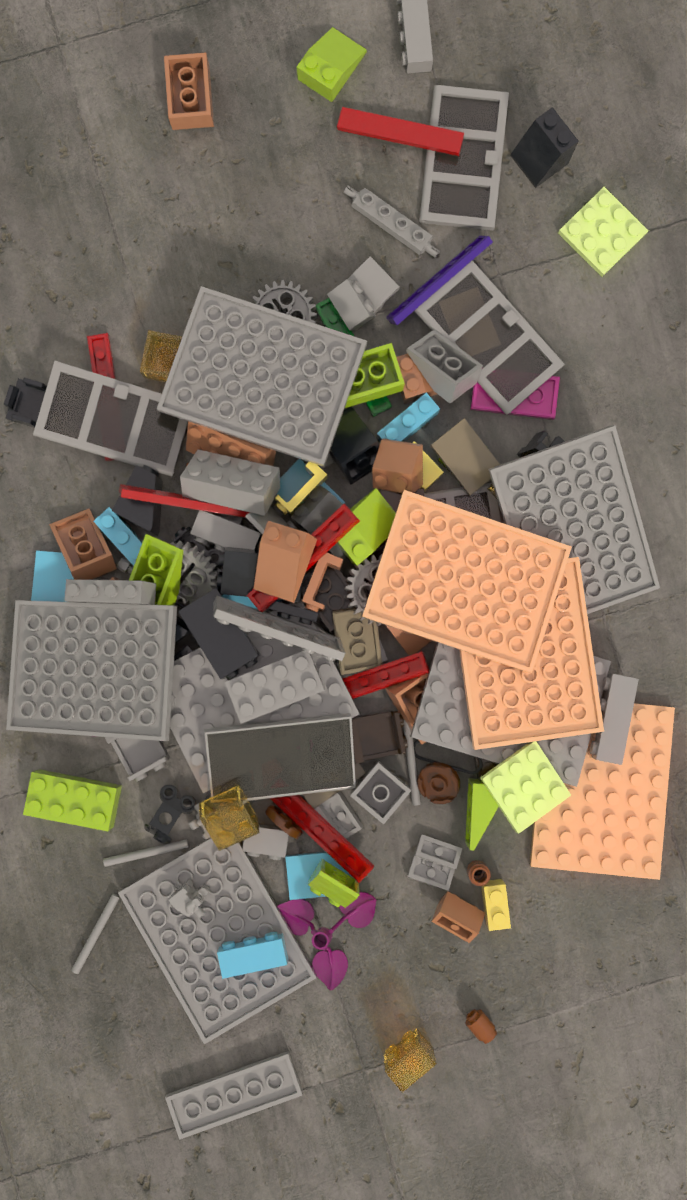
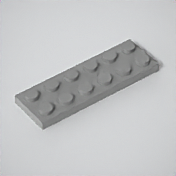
[213,595,345,661]
[165,1051,303,1140]

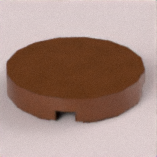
[417,762,461,805]
[265,805,302,839]

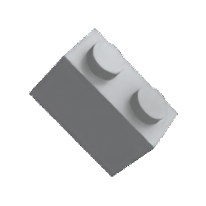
[327,279,376,331]
[242,822,289,860]

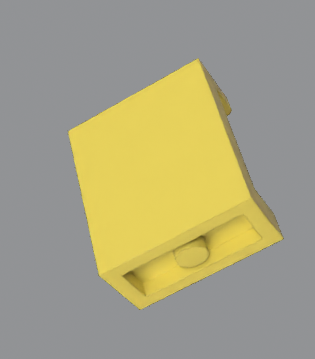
[275,462,327,515]

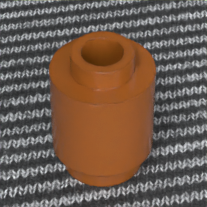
[467,860,491,886]
[465,1009,497,1044]

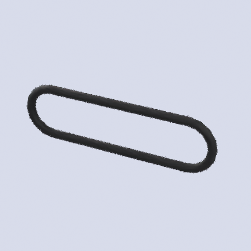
[414,740,483,774]

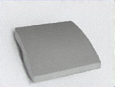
[348,256,399,314]
[314,791,364,853]
[407,834,462,891]

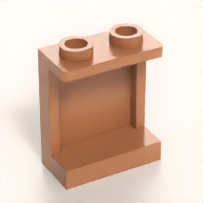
[302,553,343,613]

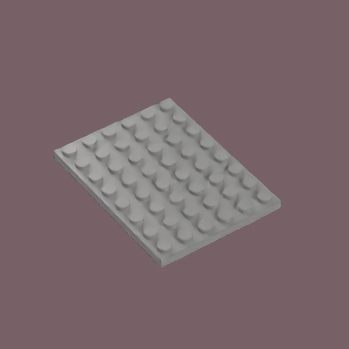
[157,286,367,467]
[488,425,660,614]
[170,599,359,793]
[6,600,177,741]
[410,642,611,787]
[118,826,317,1044]

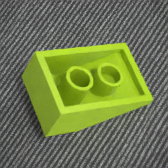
[297,27,367,102]
[336,488,396,566]
[129,534,183,606]
[465,778,498,851]
[308,859,360,908]

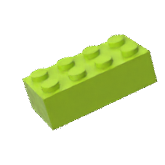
[345,343,405,408]
[23,769,122,831]

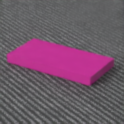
[470,367,560,420]

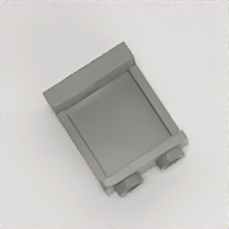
[105,737,170,782]

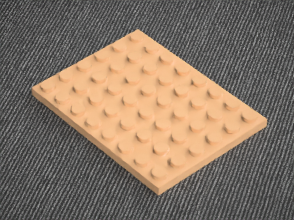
[362,490,572,673]
[459,557,604,750]
[530,703,675,880]

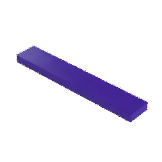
[386,236,493,325]

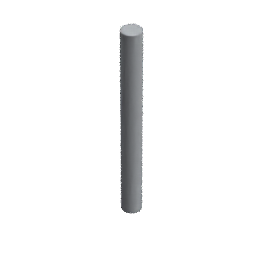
[403,720,421,806]
[103,839,189,867]
[71,893,120,974]

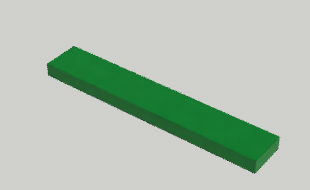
[316,298,392,417]

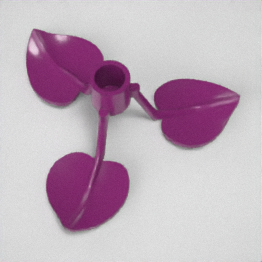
[276,892,377,991]

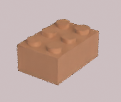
[164,53,214,130]

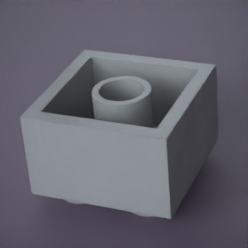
[350,760,412,824]

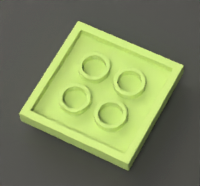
[558,187,648,277]
[480,741,571,834]

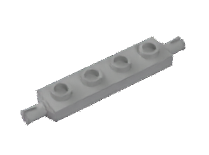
[344,185,440,258]

